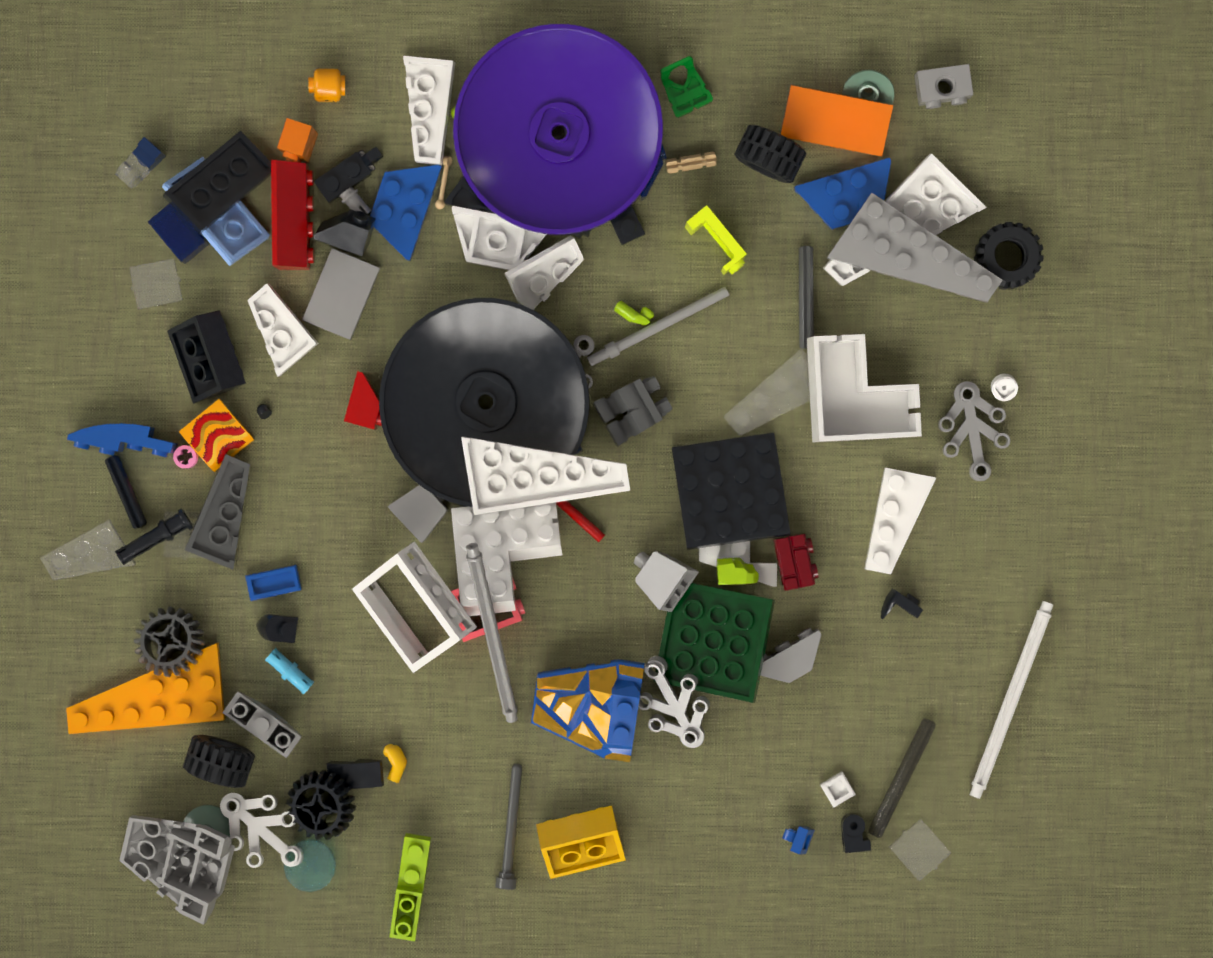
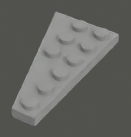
[827,193,1002,303]

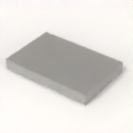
[302,248,380,340]

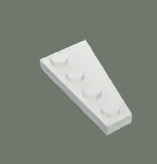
[403,56,455,165]
[864,468,936,574]

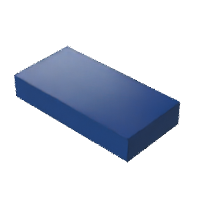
[245,565,302,601]

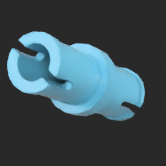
[265,648,314,694]

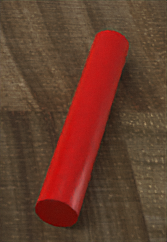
[556,501,605,543]

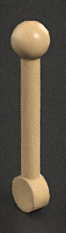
[435,156,452,210]

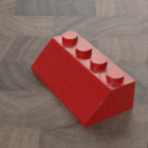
[271,160,315,270]

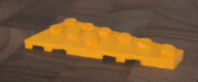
[66,642,225,734]

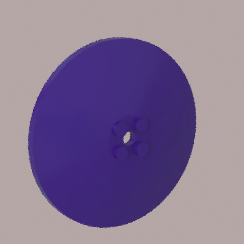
[453,24,663,235]

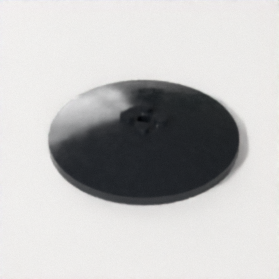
[379,298,589,507]

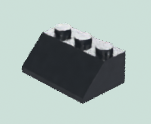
[167,310,246,404]

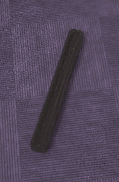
[869,718,936,838]

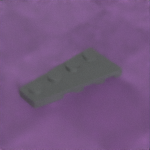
[184,454,250,570]

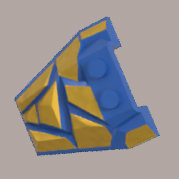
[531,659,645,762]

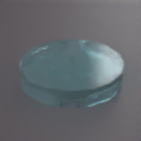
[284,839,336,892]

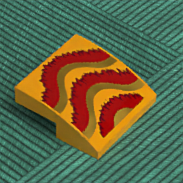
[179,399,255,472]

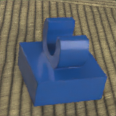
[782,826,815,855]

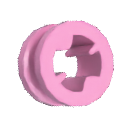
[173,445,198,468]

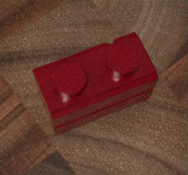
[773,533,819,591]

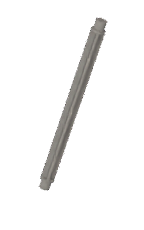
[466,543,518,723]

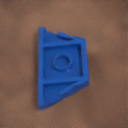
[794,158,891,230]
[370,165,442,261]

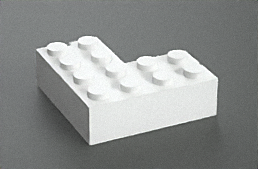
[807,334,922,442]
[451,502,562,616]

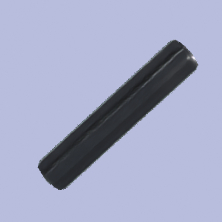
[105,455,147,529]

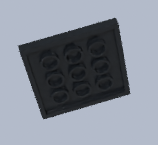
[672,433,791,550]

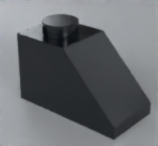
[313,210,376,256]

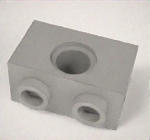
[914,64,973,109]

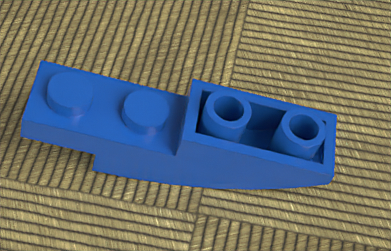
[67,423,178,457]

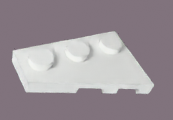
[504,235,584,310]

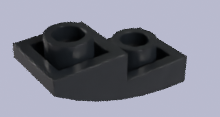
[326,759,384,789]

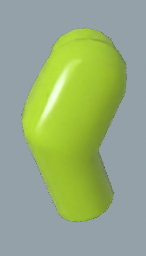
[614,301,654,325]

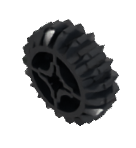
[286,770,357,840]

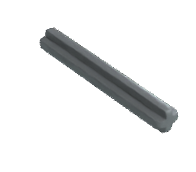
[799,246,814,349]

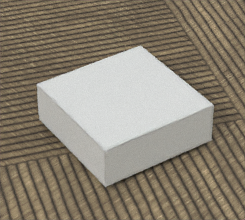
[820,771,856,808]

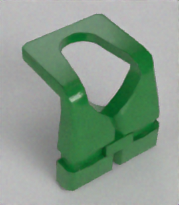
[660,56,713,118]

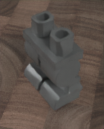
[593,376,673,447]

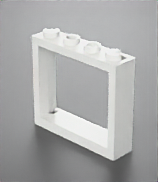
[352,541,477,673]

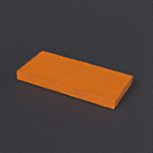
[781,85,893,157]

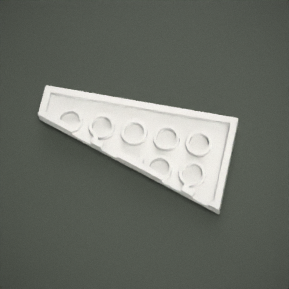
[823,154,987,286]
[461,436,630,515]

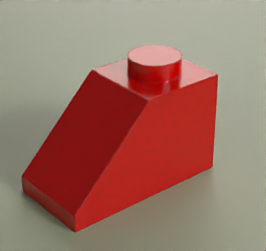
[344,371,382,430]

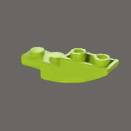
[389,833,431,941]

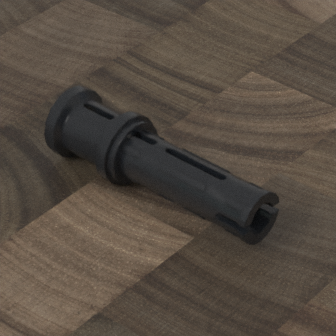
[115,508,193,565]

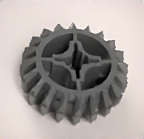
[134,607,205,677]

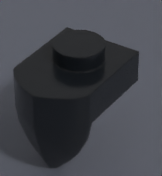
[880,588,923,619]
[256,614,298,643]

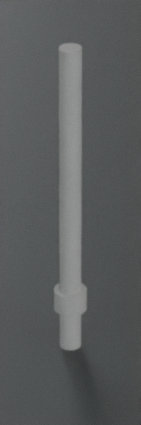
[587,287,729,366]

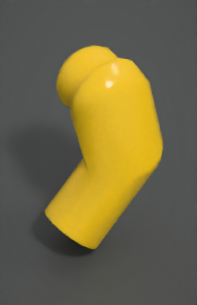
[383,744,407,783]

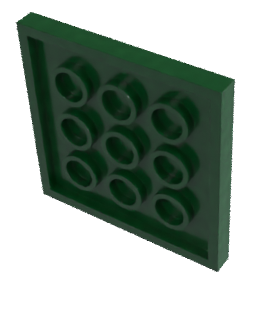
[654,583,775,703]

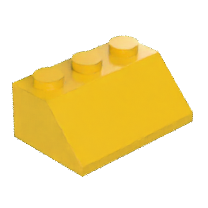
[536,806,626,879]

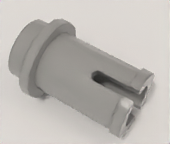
[340,186,372,214]

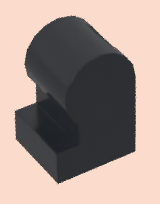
[841,813,871,853]

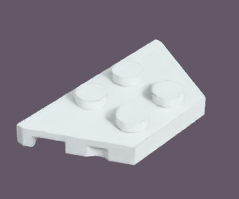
[452,206,547,270]

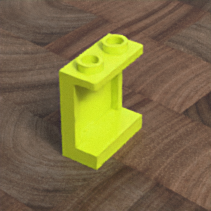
[685,205,747,275]

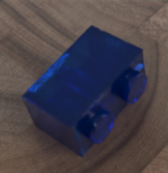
[148,203,209,264]

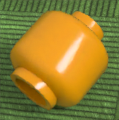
[308,68,345,102]

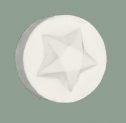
[991,374,1018,401]

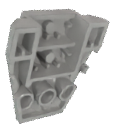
[119,815,235,925]

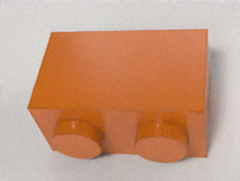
[277,118,318,163]

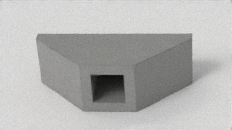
[760,627,821,683]
[223,691,302,758]

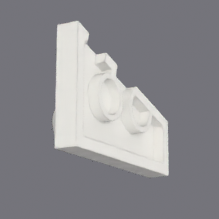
[248,283,319,377]

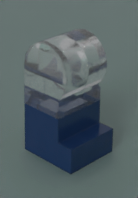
[115,137,166,189]

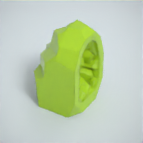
[717,557,759,585]

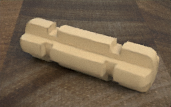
[666,152,717,174]

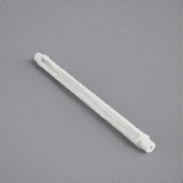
[969,601,1053,799]

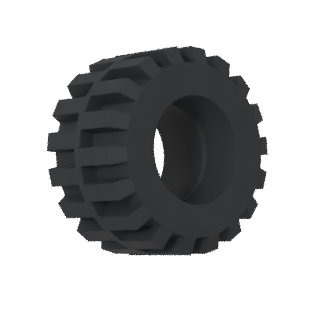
[734,125,807,183]
[974,222,1044,290]
[182,735,255,788]

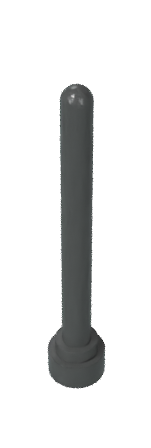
[495,764,522,890]

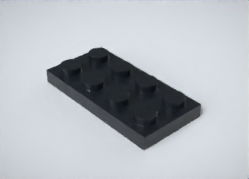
[163,131,271,234]

